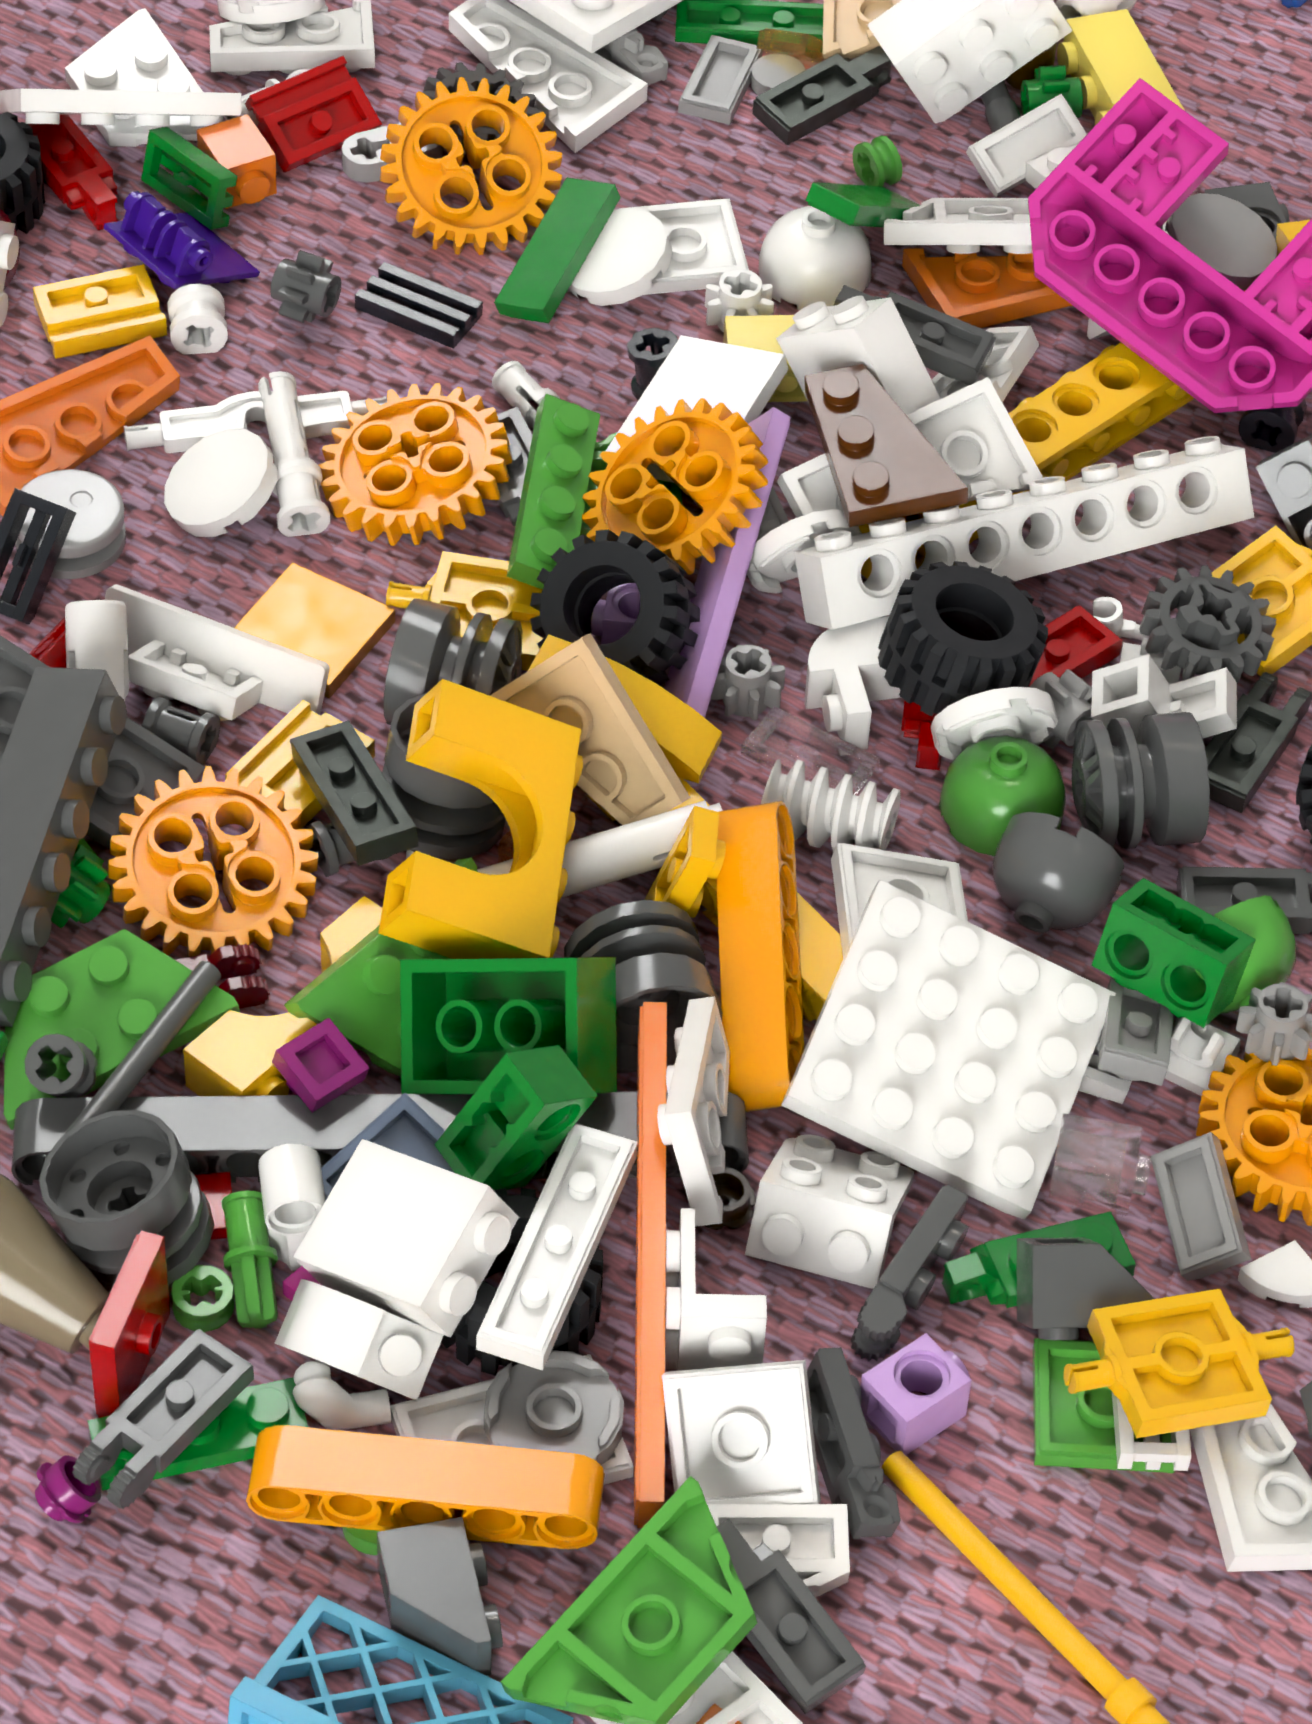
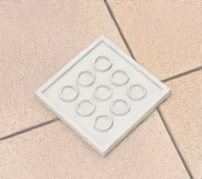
[781,880,1116,1220]

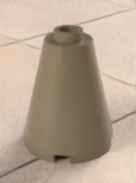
[0,1174,110,1354]

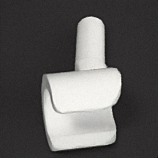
[1093,597,1143,641]

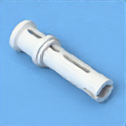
[258,371,330,537]

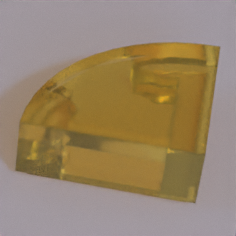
[756,28,824,63]

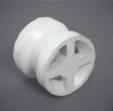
[167,283,228,355]

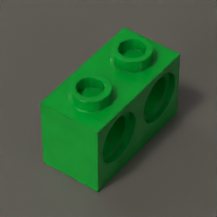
[1091,878,1256,1028]
[434,1045,598,1190]

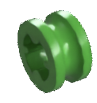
[853,135,902,187]
[171,1265,234,1332]

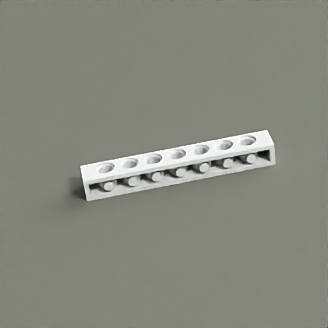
[794,436,1254,630]

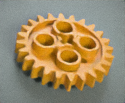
[380,77,562,255]
[318,383,512,546]
[582,398,768,575]
[108,766,318,957]
[1196,1048,1312,1226]

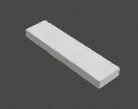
[476,1123,638,1370]

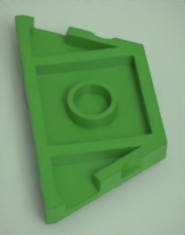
[284,857,478,1076]
[3,929,240,1130]
[501,1476,757,1724]

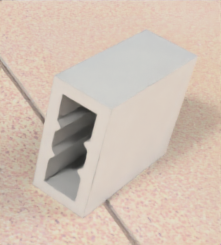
[776,296,941,415]
[293,1139,519,1338]

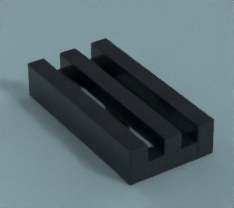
[355,262,483,349]
[0,488,76,625]

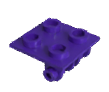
[104,191,260,289]

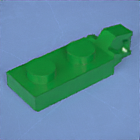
[942,1211,1136,1308]

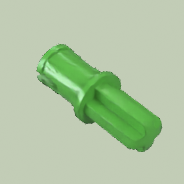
[221,1190,278,1329]

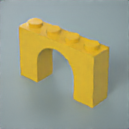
[378,679,583,959]

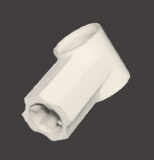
[258,1144,325,1271]

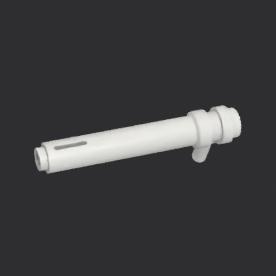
[406,801,723,898]

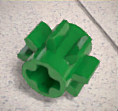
[1021,65,1083,118]
[51,844,111,928]

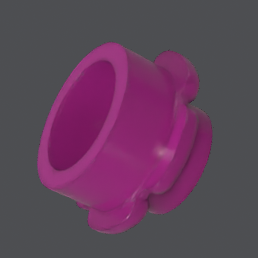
[35,1455,101,1523]

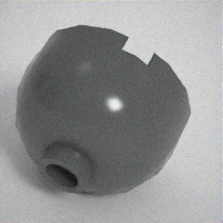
[993,812,1124,933]

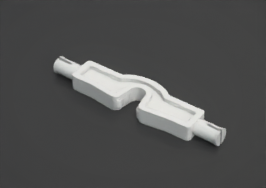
[124,391,387,453]

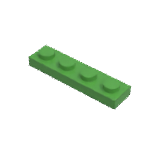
[507,394,600,590]

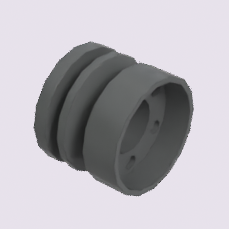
[384,599,523,725]
[382,693,506,859]
[1071,712,1210,849]
[564,900,722,1073]
[39,1110,215,1293]

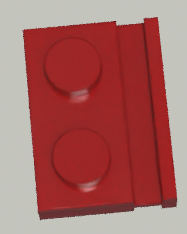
[245,56,382,173]

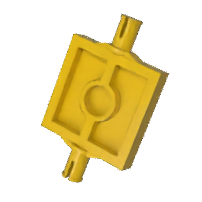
[1211,525,1312,676]
[386,551,593,671]
[1063,1288,1294,1439]

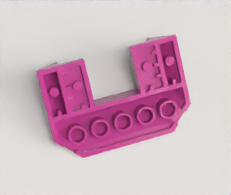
[1028,78,1312,413]

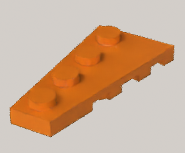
[0,335,180,516]

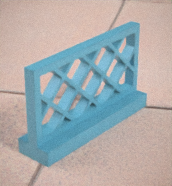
[228,1595,574,1724]

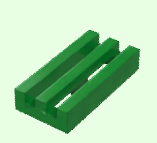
[141,126,237,230]

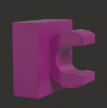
[272,1018,369,1113]

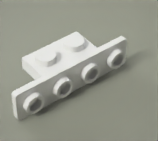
[104,584,330,721]

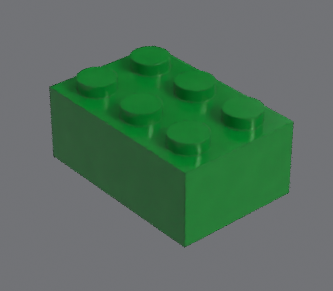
[400,957,617,1094]

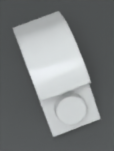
[805,616,901,752]
[1091,654,1237,741]
[275,1279,444,1401]

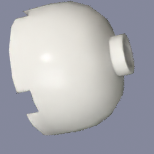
[758,206,872,310]

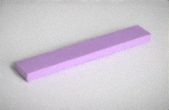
[664,407,791,718]

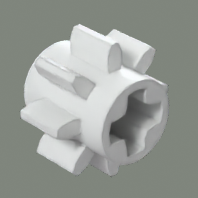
[705,269,774,332]

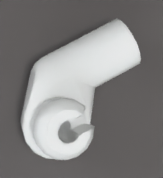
[292,1361,391,1430]

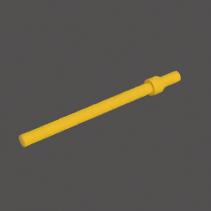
[881,1450,1171,1724]

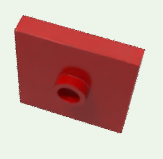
[89,1230,170,1418]

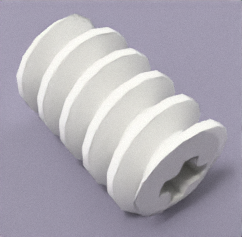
[761,759,901,852]

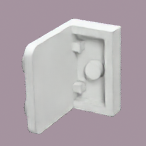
[745,1135,914,1289]
[665,1208,767,1371]

